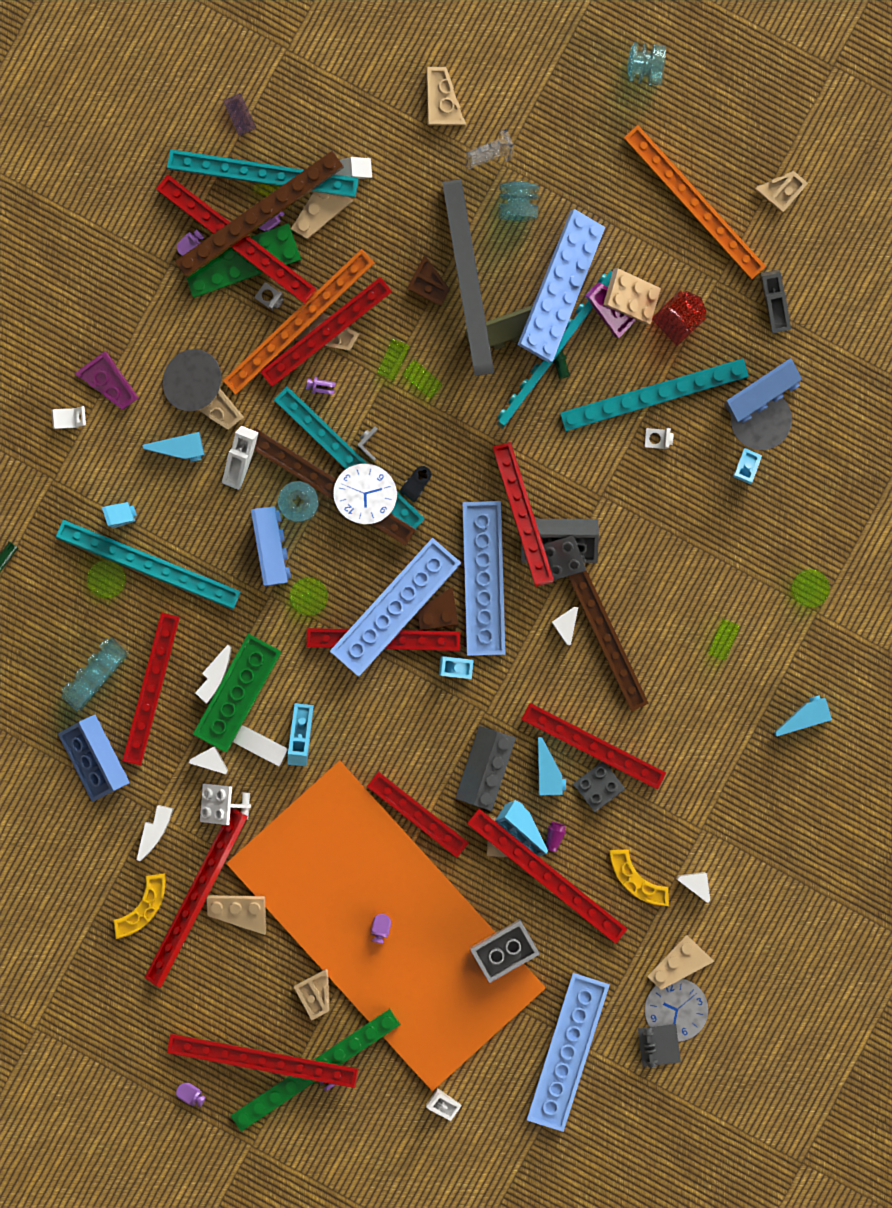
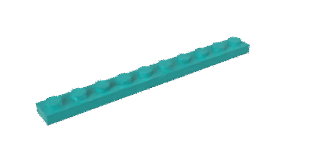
[167,149,359,198]
[497,270,612,429]
[560,358,749,432]
[274,386,425,529]
[56,520,241,610]

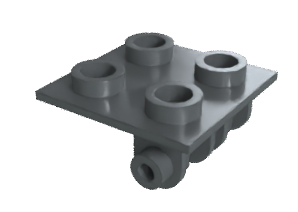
[543,535,586,580]
[573,761,625,812]
[638,1024,681,1068]

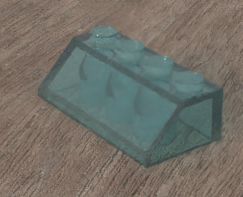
[61,637,130,711]

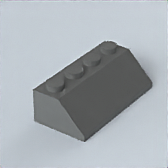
[521,519,599,563]
[456,726,516,811]

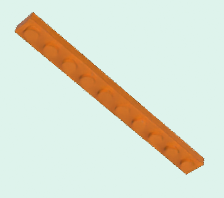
[623,125,766,280]
[223,249,375,395]

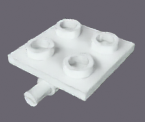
[200,784,251,825]

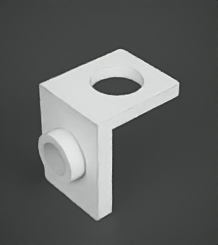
[51,406,86,429]
[645,428,673,449]

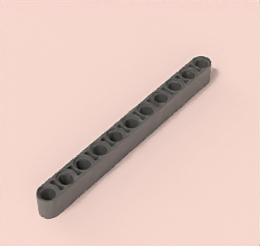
[442,179,494,376]

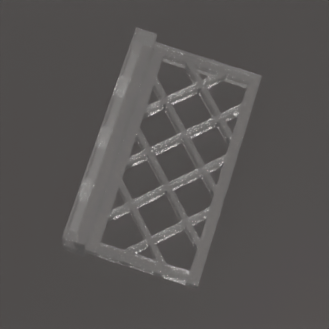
[466,129,514,169]

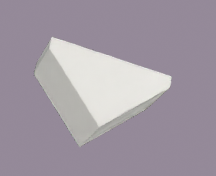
[335,157,372,179]
[551,607,578,645]
[189,746,228,774]
[676,872,710,903]
[426,1088,462,1121]

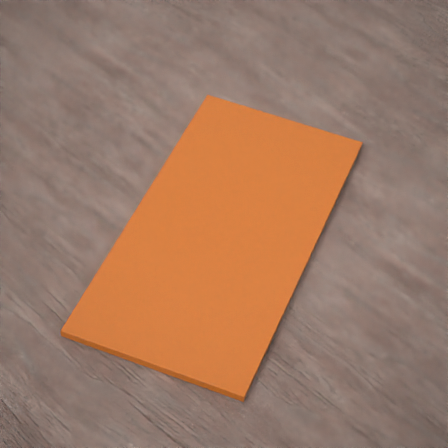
[226,760,546,1092]

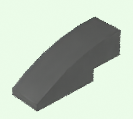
[760,270,791,333]

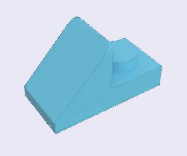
[733,448,762,484]
[439,656,474,679]

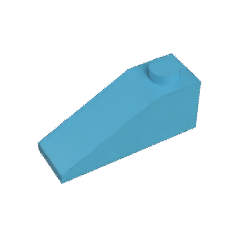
[143,432,205,462]
[102,502,137,528]
[774,695,832,736]
[288,703,314,767]
[538,737,566,795]
[495,800,548,857]

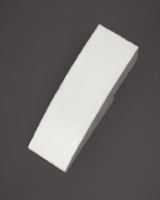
[222,426,259,490]
[195,645,232,703]
[233,725,288,766]
[136,805,174,861]

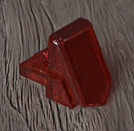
[652,290,707,346]

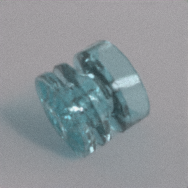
[627,42,666,86]
[498,181,539,221]
[278,481,319,523]

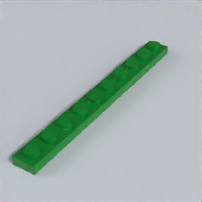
[230,1008,401,1131]

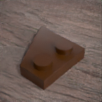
[407,256,450,307]
[418,588,458,630]

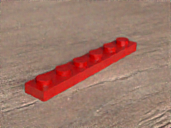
[367,771,469,857]

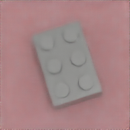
[470,919,540,983]

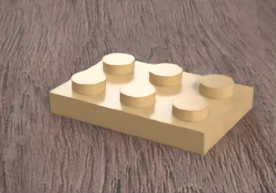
[603,268,661,324]

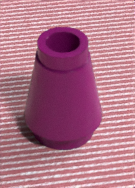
[546,822,566,852]

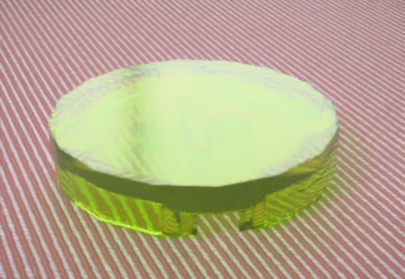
[88,560,126,599]
[791,569,830,607]
[290,577,328,615]

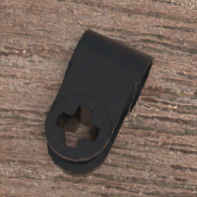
[399,466,431,503]

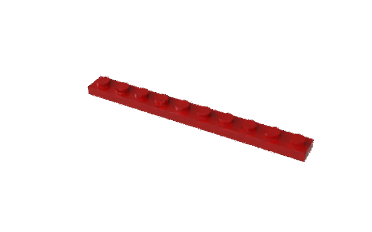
[156,174,317,305]
[144,807,248,988]
[467,808,627,944]
[167,1034,359,1088]

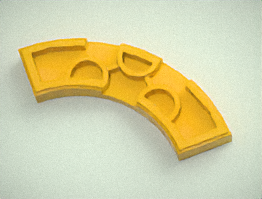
[609,849,669,906]
[113,873,166,939]

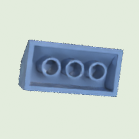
[724,358,802,424]
[251,507,291,587]
[58,715,130,802]

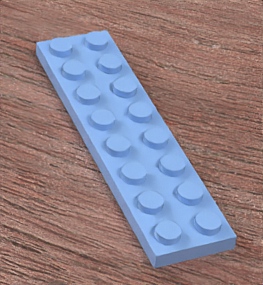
[518,209,605,363]
[463,501,505,656]
[330,538,461,677]
[527,973,610,1132]

